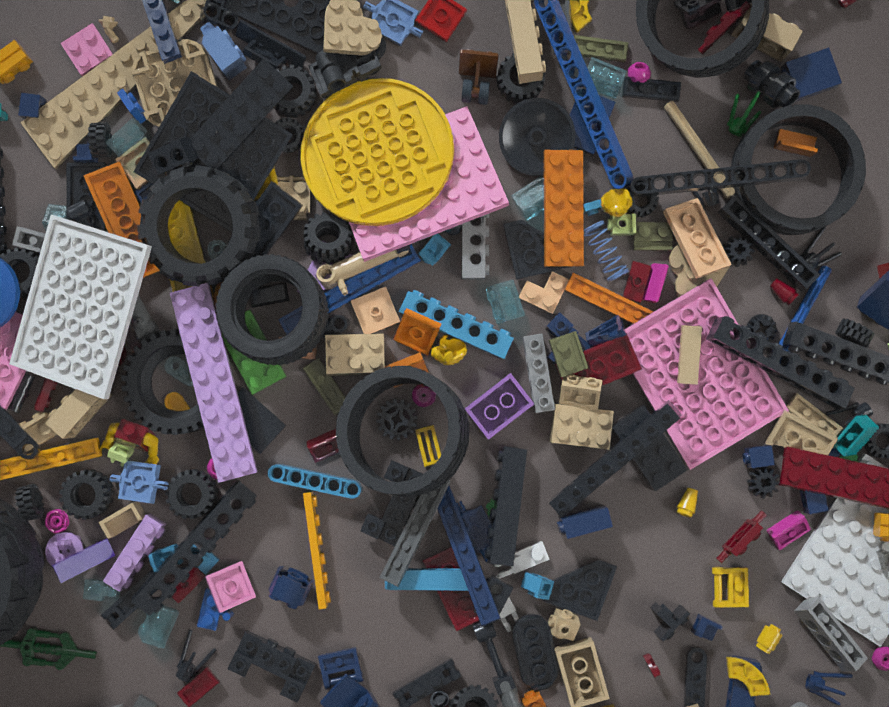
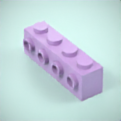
[103,514,166,592]

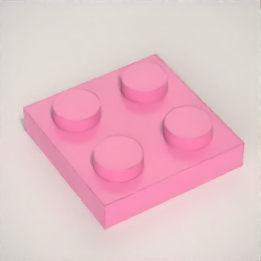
[61,23,113,76]
[205,561,256,613]

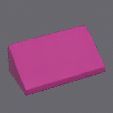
[642,263,669,303]
[766,510,811,550]

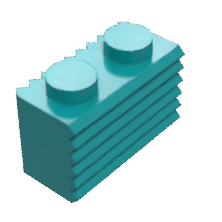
[834,415,879,456]

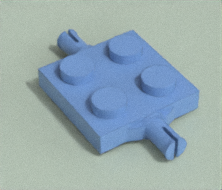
[363,0,423,46]
[110,461,169,504]

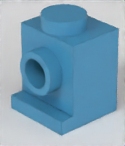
[521,572,554,600]

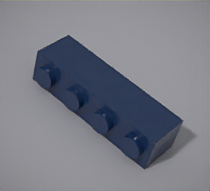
[725,655,762,707]

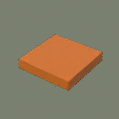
[393,308,441,355]

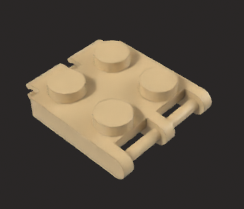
[277,175,311,220]

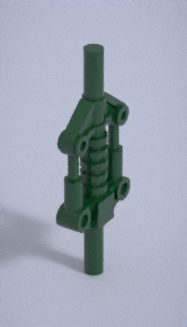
[0,627,97,670]

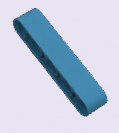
[268,464,362,498]
[385,568,468,591]

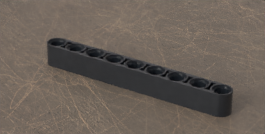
[631,159,811,197]

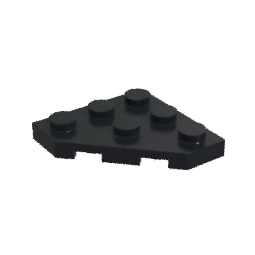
[503,220,570,280]
[542,559,617,621]

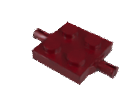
[698,1,752,55]
[716,510,767,564]

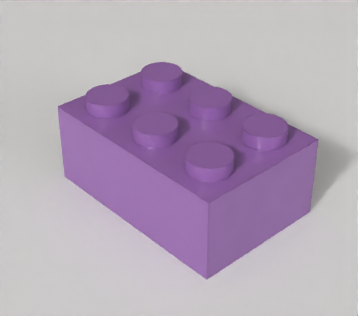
[465,373,534,440]

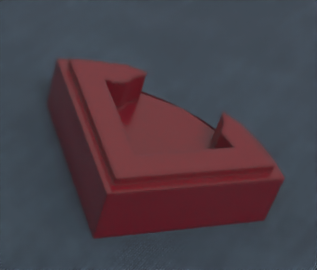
[643,653,661,678]

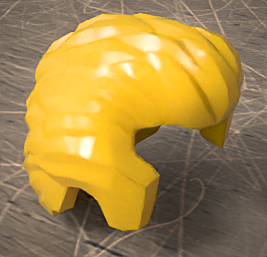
[601,188,633,217]
[431,335,467,365]

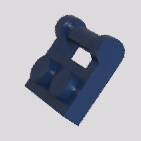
[318,647,364,690]

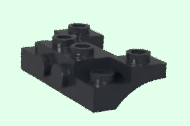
[360,460,424,546]
[227,630,316,703]

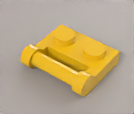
[712,567,749,607]

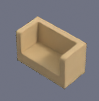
[99,501,146,539]

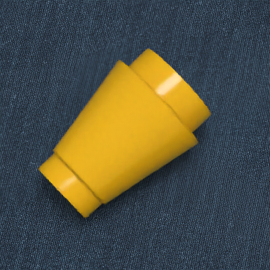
[677,488,698,518]

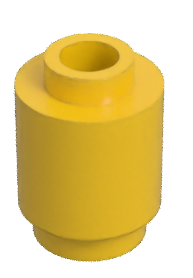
[756,624,783,654]

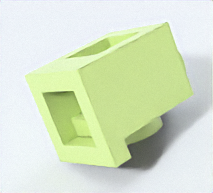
[607,214,636,236]

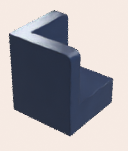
[18,93,46,119]
[73,141,98,163]
[691,614,723,641]

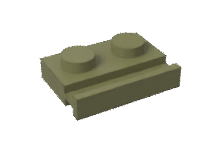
[633,222,673,251]
[548,331,588,377]

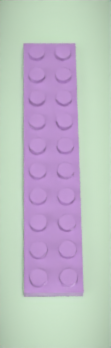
[170,283,258,483]

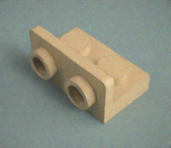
[559,374,602,410]
[20,412,57,452]

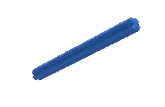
[779,265,832,364]

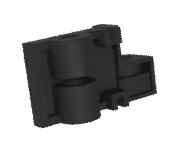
[308,51,382,98]

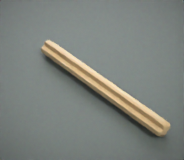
[664,101,736,198]

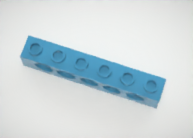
[399,290,514,360]

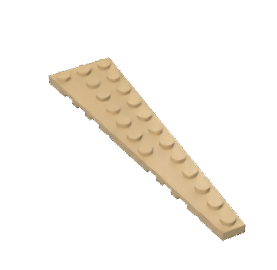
[21,0,210,169]

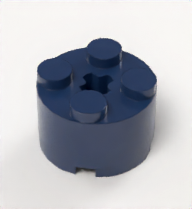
[268,566,314,609]

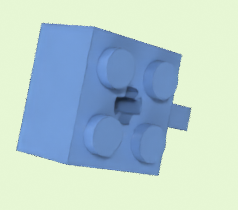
[200,22,247,80]

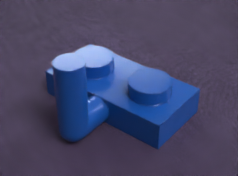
[117,88,146,124]
[197,588,234,631]

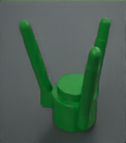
[726,91,761,137]

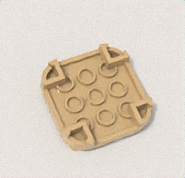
[131,39,218,127]

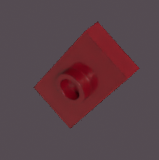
[622,261,651,303]
[172,567,207,604]
[177,667,220,707]

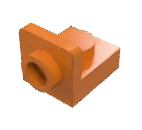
[521,690,547,707]

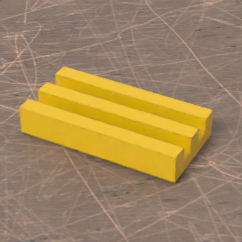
[415,425,441,467]

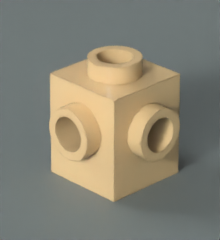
[548,608,581,641]

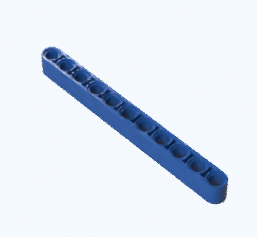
[534,0,633,189]

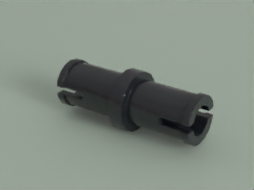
[8,374,35,413]

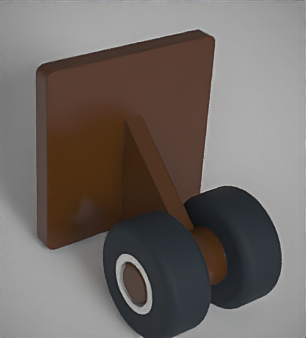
[459,49,499,105]

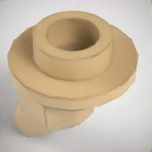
[99,16,119,43]

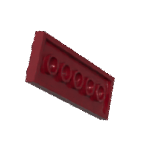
[779,447,889,509]

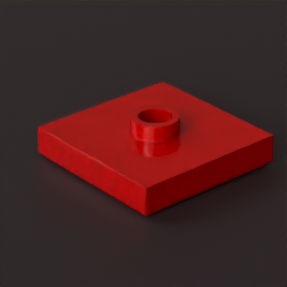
[415,0,467,42]

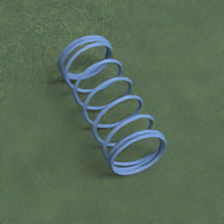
[584,221,630,282]

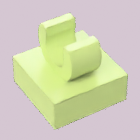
[107,442,134,467]

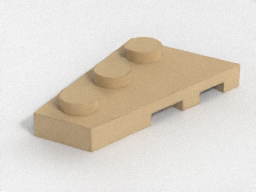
[765,410,838,455]

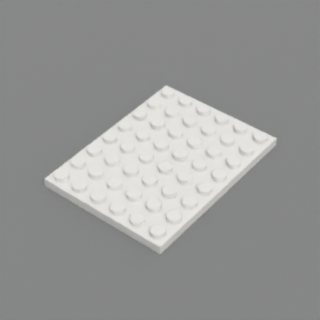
[9,215,152,399]
[781,453,889,647]

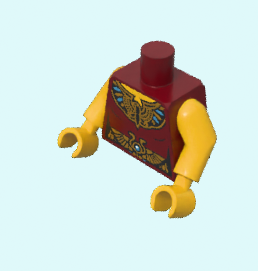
[100,419,160,464]

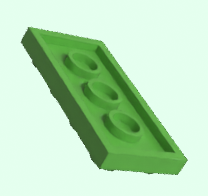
[222,310,287,395]

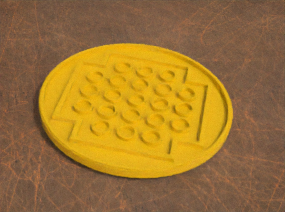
[301,78,454,226]

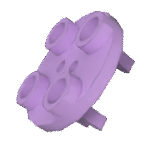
[45,532,84,566]

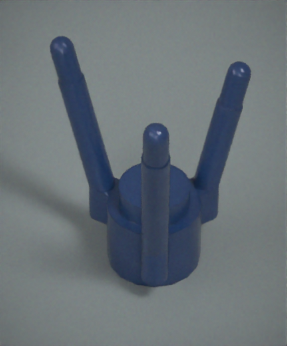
[805,671,853,706]

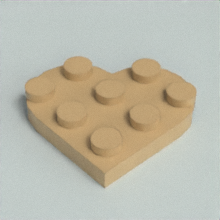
[323,0,382,55]
[669,244,729,298]

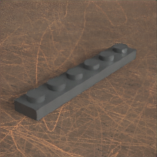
[379,480,451,587]

